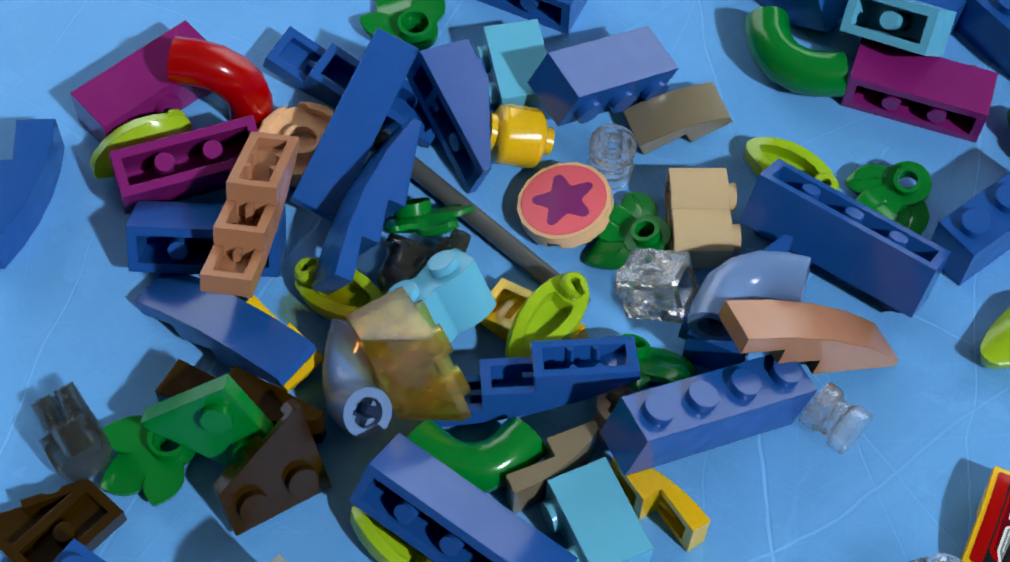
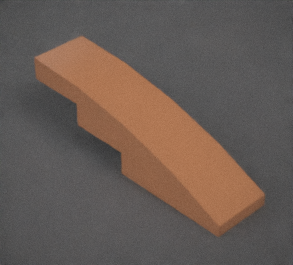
[199,131,300,298]
[718,299,899,374]

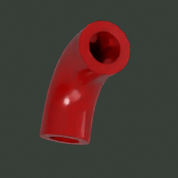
[167,36,274,129]

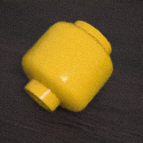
[490,104,555,168]

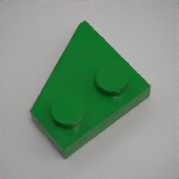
[140,374,275,467]

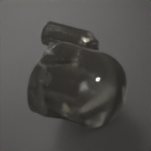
[377,229,471,295]
[30,381,112,482]

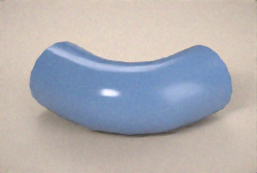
[687,250,811,343]
[322,318,392,439]

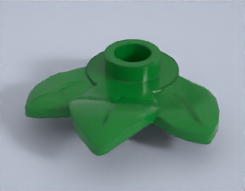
[359,0,445,51]
[844,161,932,235]
[584,192,672,270]
[382,197,474,237]
[621,333,697,391]
[99,415,196,507]

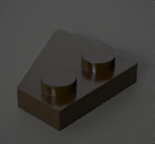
[212,397,332,536]
[0,478,127,562]

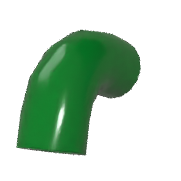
[744,6,848,97]
[407,417,547,493]

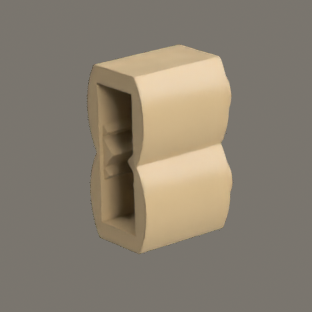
[665,168,741,268]

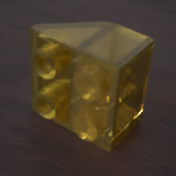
[346,286,472,421]

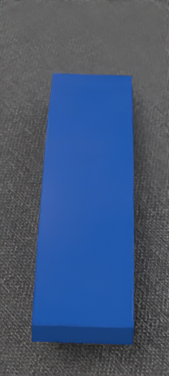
[263,26,437,148]
[290,28,419,222]
[311,118,422,295]
[134,273,317,387]
[428,336,640,427]

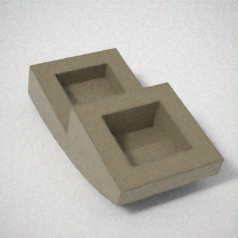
[623,82,733,155]
[504,420,599,514]

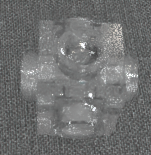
[615,248,699,323]

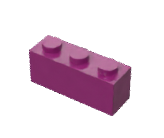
[70,20,212,143]
[841,37,998,143]
[109,115,258,215]

